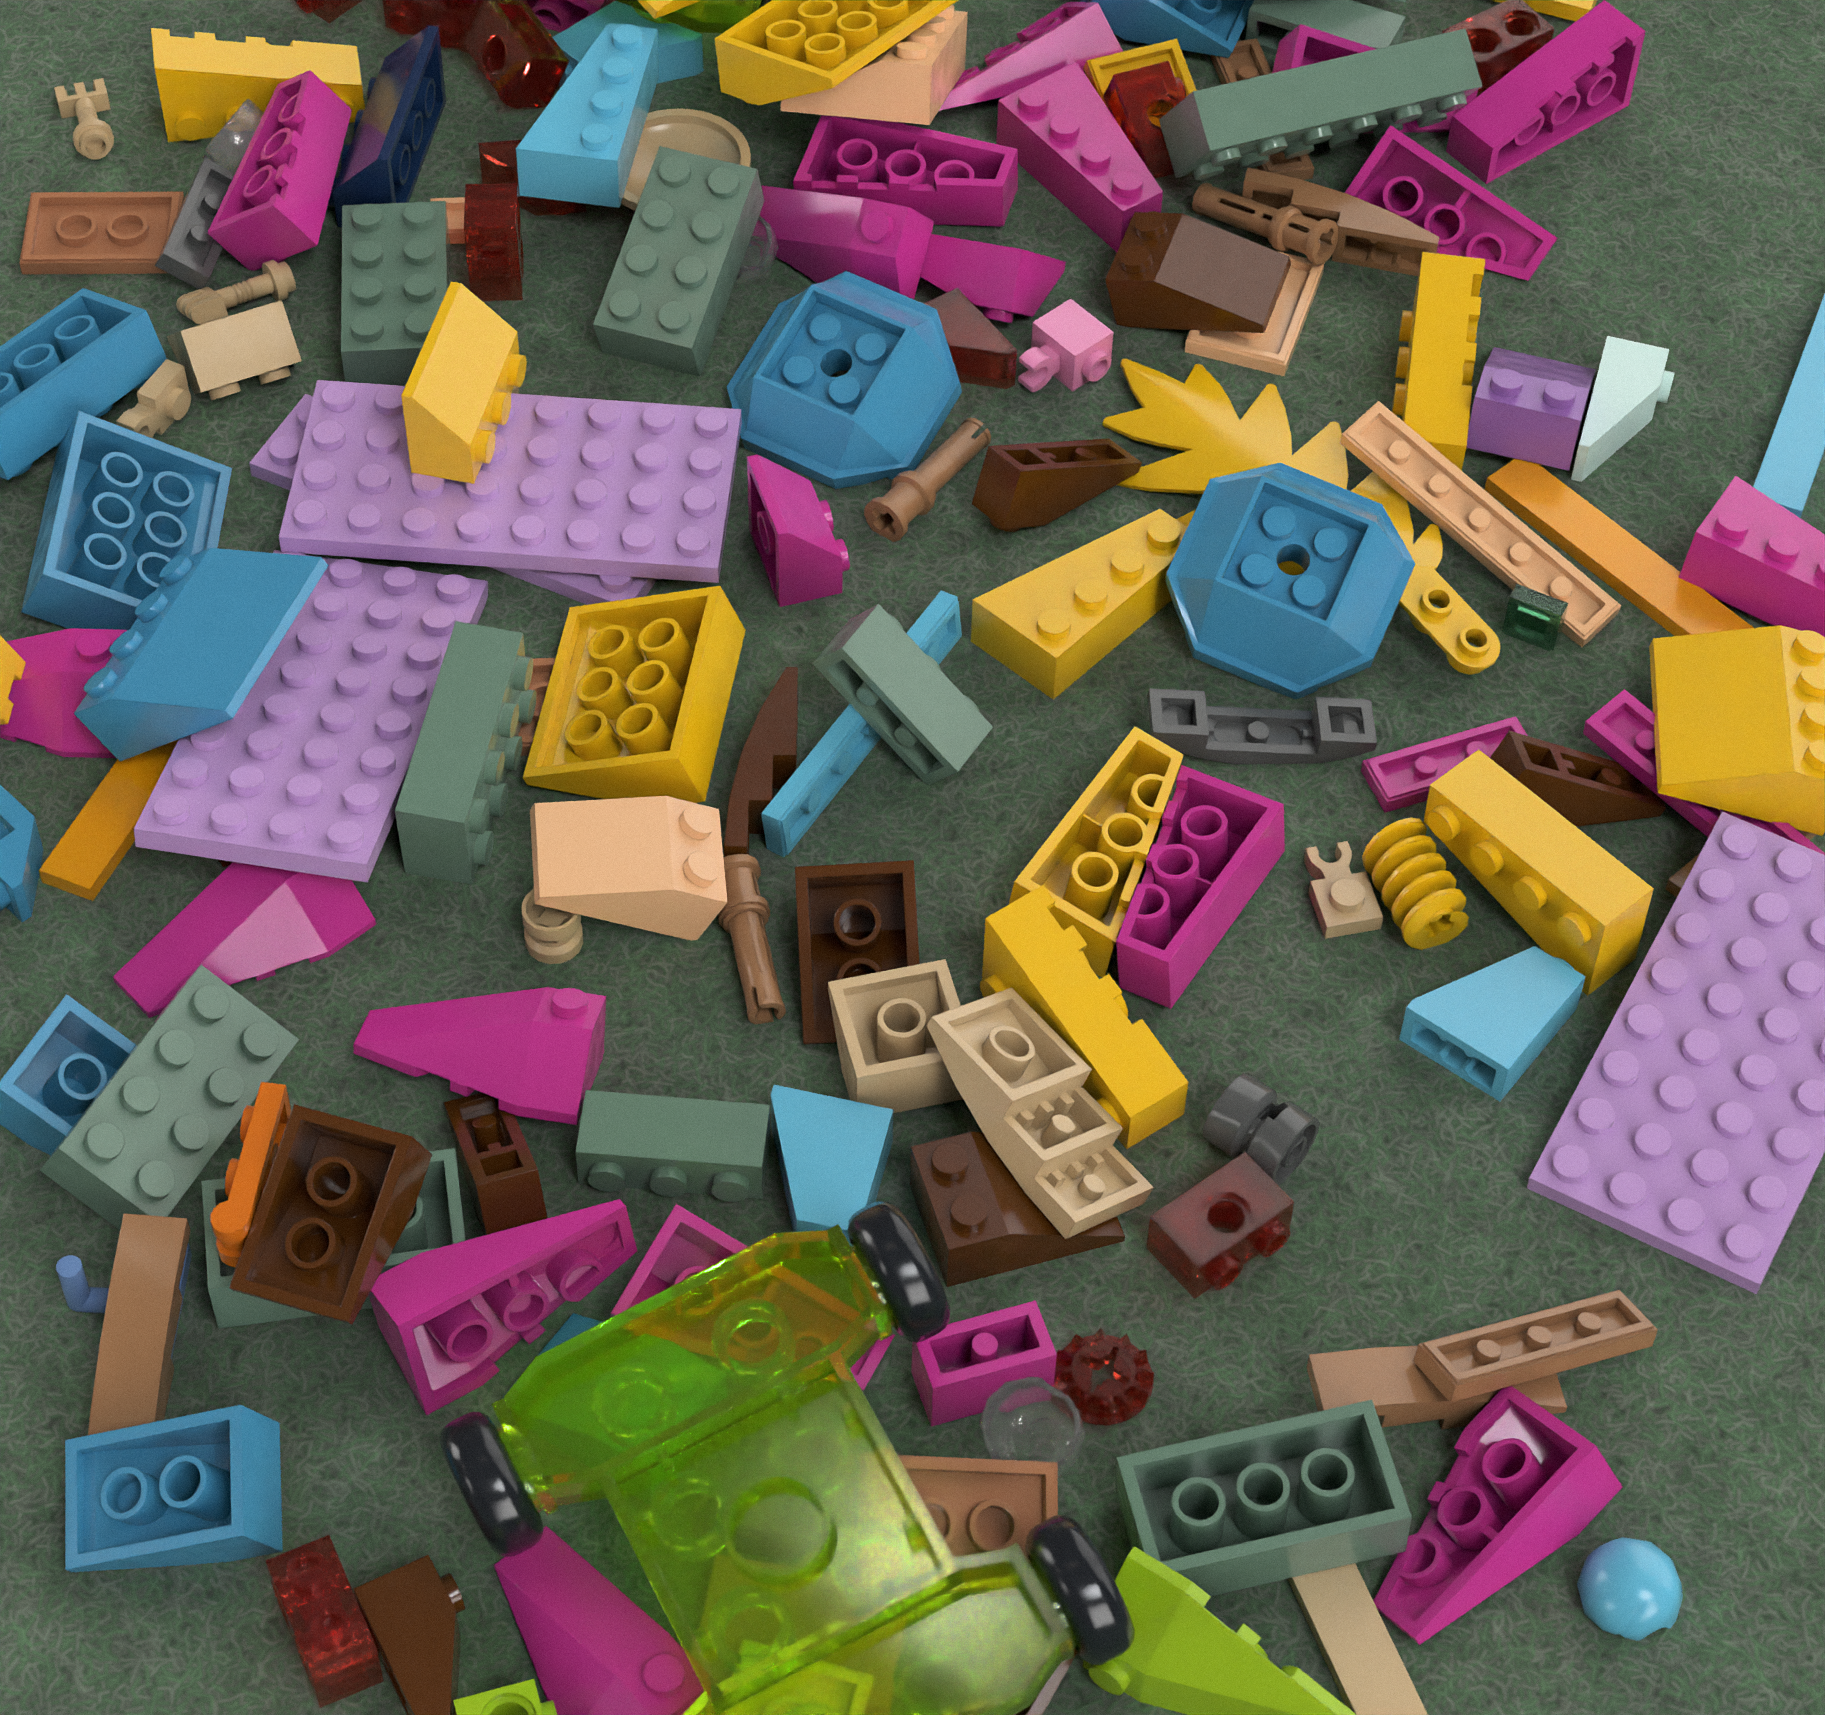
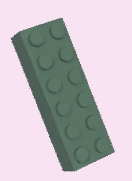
[1159,28,1482,180]

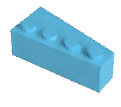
[516,23,659,208]

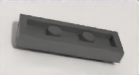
[155,157,235,289]

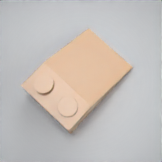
[530,796,727,941]

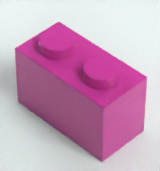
[911,1300,1057,1427]

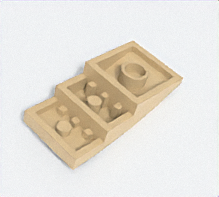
[927,987,1154,1239]

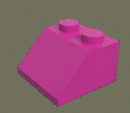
[747,454,850,607]

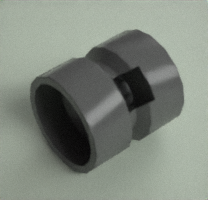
[1203,1073,1320,1186]

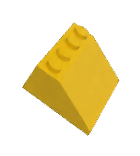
[714,0,958,106]
[523,586,746,803]
[1649,625,1825,836]

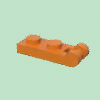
[210,1082,291,1267]

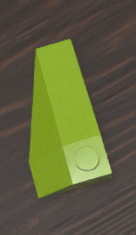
[1083,1546,1356,1715]

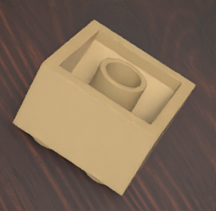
[167,300,302,400]
[828,959,963,1113]

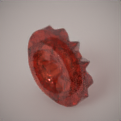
[1053,1328,1154,1425]

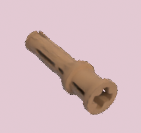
[1192,183,1339,265]
[864,418,991,542]
[718,854,786,1024]

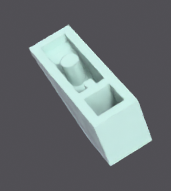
[1571,336,1674,482]

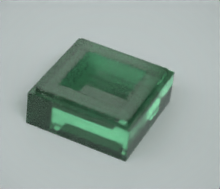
[1502,584,1568,651]

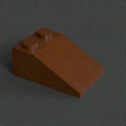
[1105,211,1291,333]
[795,860,920,1045]
[229,1104,432,1325]
[910,1132,1125,1287]

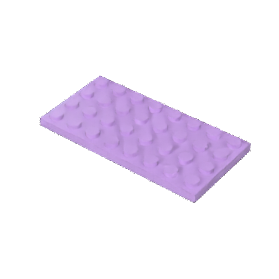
[279,380,742,583]
[134,550,488,882]
[1527,811,1825,1294]

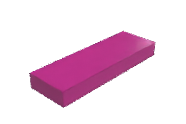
[1361,716,1528,813]

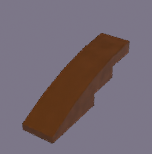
[724,667,798,857]

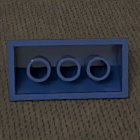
[328,25,446,227]

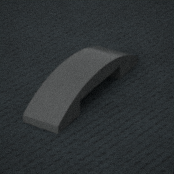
[1147,688,1377,765]

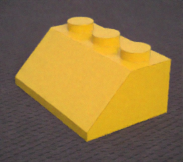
[401,282,527,484]

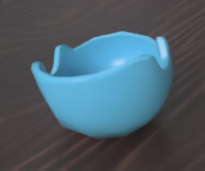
[1577,1537,1683,1641]

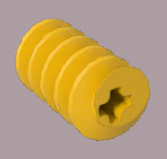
[1362,817,1469,950]

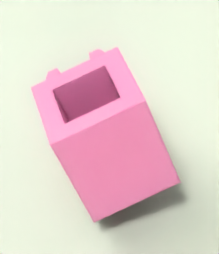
[1018,299,1114,392]

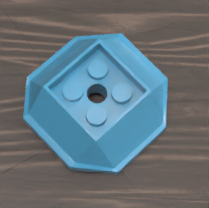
[727,271,962,489]
[1165,463,1415,699]

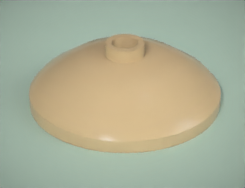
[621,109,751,211]

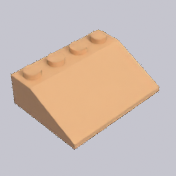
[781,5,968,125]

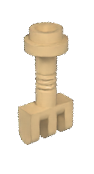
[54,78,114,160]
[176,260,296,325]

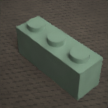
[1246,0,1406,55]
[812,604,993,785]
[575,1090,771,1202]

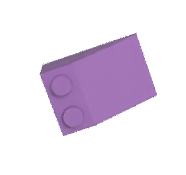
[1466,347,1596,471]

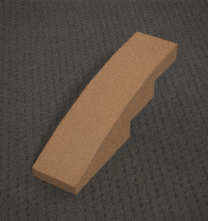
[1242,167,1439,276]
[88,1213,191,1435]
[1306,1346,1567,1430]

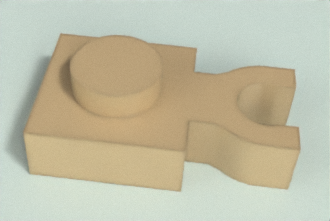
[116,359,191,438]
[1304,841,1383,939]

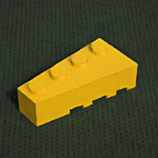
[151,28,365,142]
[1392,252,1485,471]
[971,509,1188,700]
[1008,726,1184,977]
[1423,749,1654,996]
[980,884,1189,1149]

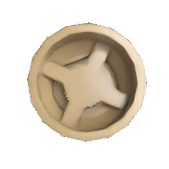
[521,889,583,964]

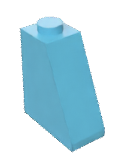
[549,0,703,87]
[1399,946,1586,1101]
[771,1085,893,1264]

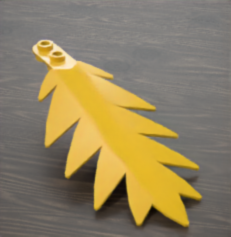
[1102,359,1500,675]

